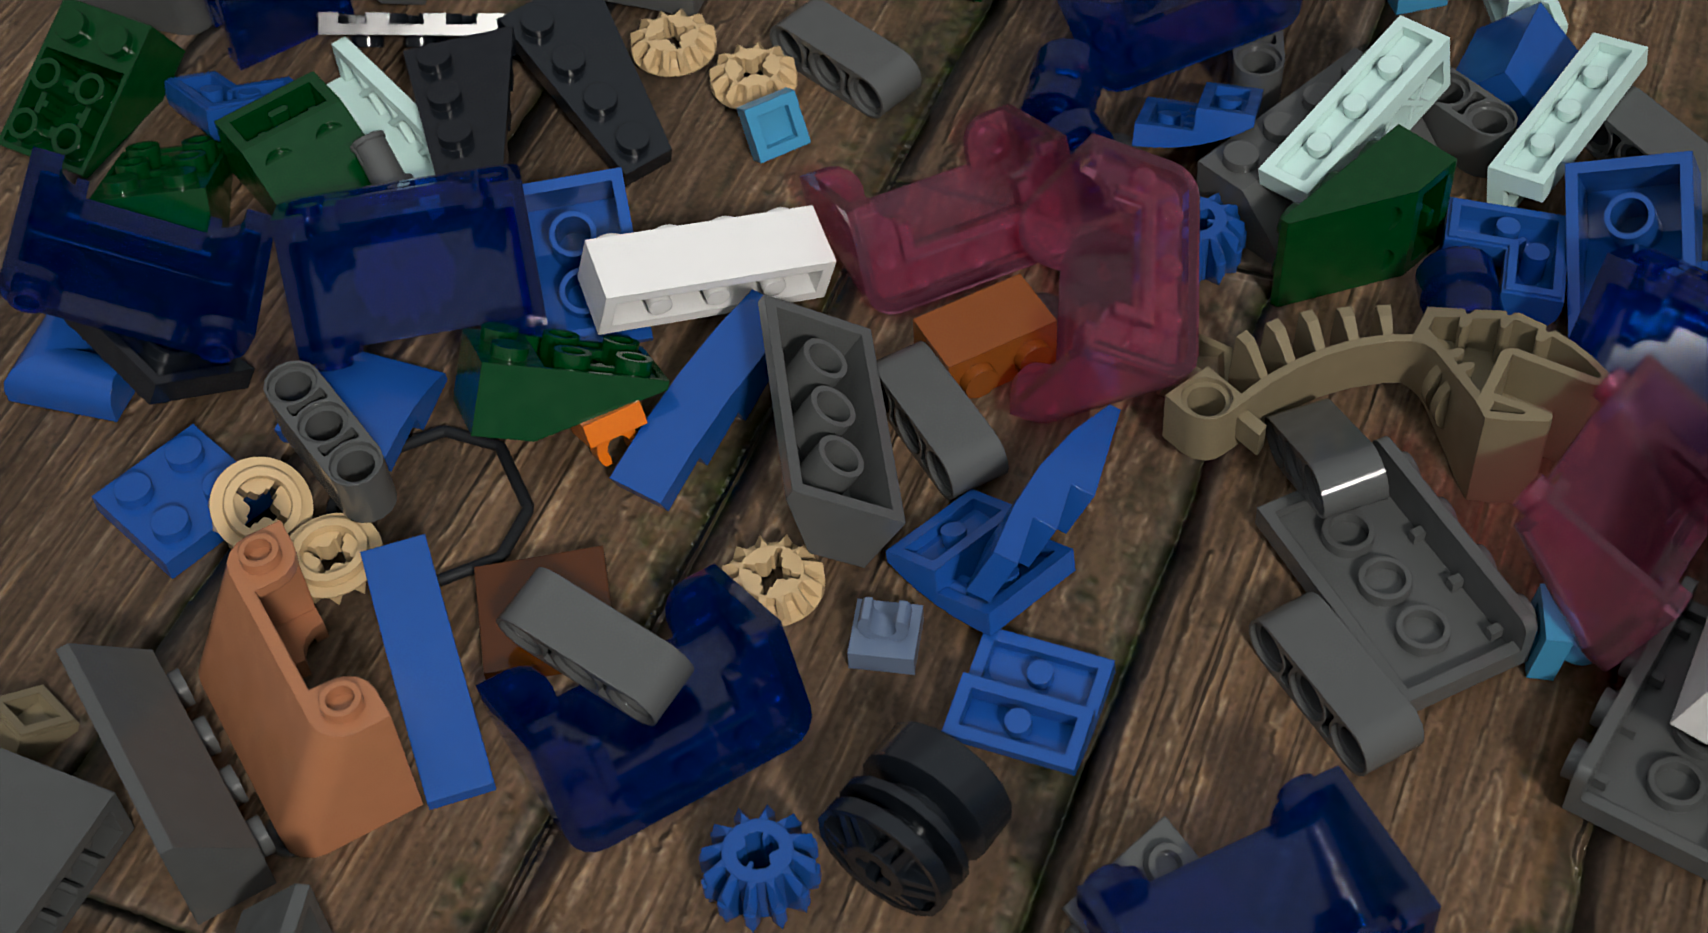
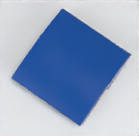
[1132,82,1264,148]
[274,345,448,472]
[886,489,1076,636]
[942,629,1115,776]

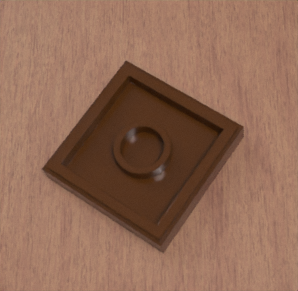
[474,545,612,686]

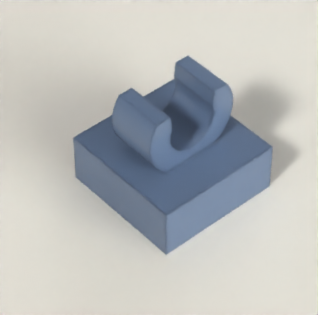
[847,597,924,675]

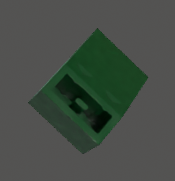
[0,0,186,178]
[214,71,391,264]
[1270,124,1457,307]
[87,135,233,268]
[453,322,670,442]

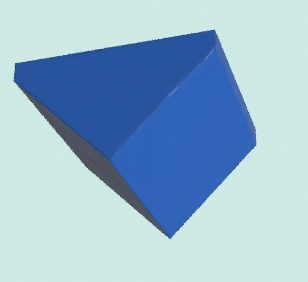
[1456,2,1579,129]

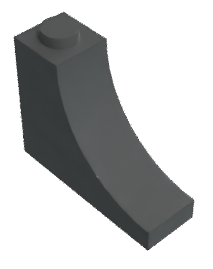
[0,748,135,933]

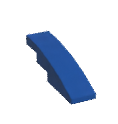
[609,289,769,511]
[966,404,1121,602]
[360,534,497,810]

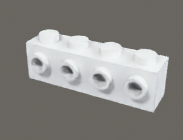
[577,205,837,335]

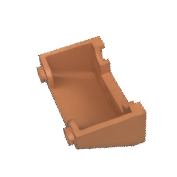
[198,520,423,858]

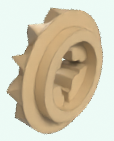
[630,9,717,77]
[710,41,798,110]
[207,457,313,550]
[290,513,383,605]
[721,534,825,628]

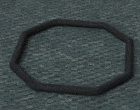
[326,425,534,587]

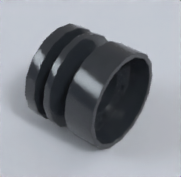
[818,721,1012,917]

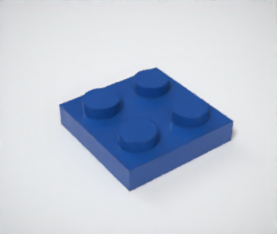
[91,424,273,579]

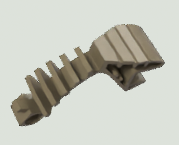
[1162,304,1610,504]

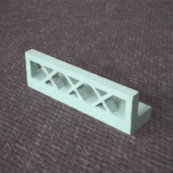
[1258,15,1450,203]
[1487,32,1648,208]
[327,36,447,226]

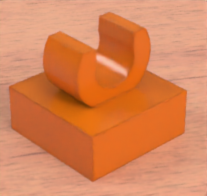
[571,400,648,467]

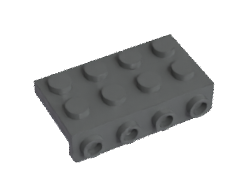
[1255,436,1538,711]
[1560,575,1708,881]

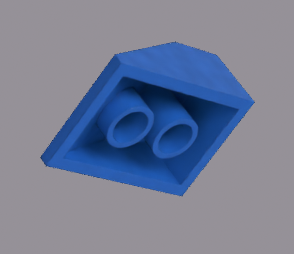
[1565,151,1703,342]
[504,167,653,343]

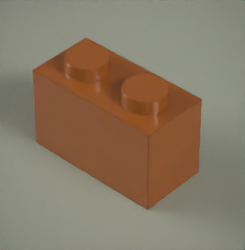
[913,273,1057,399]

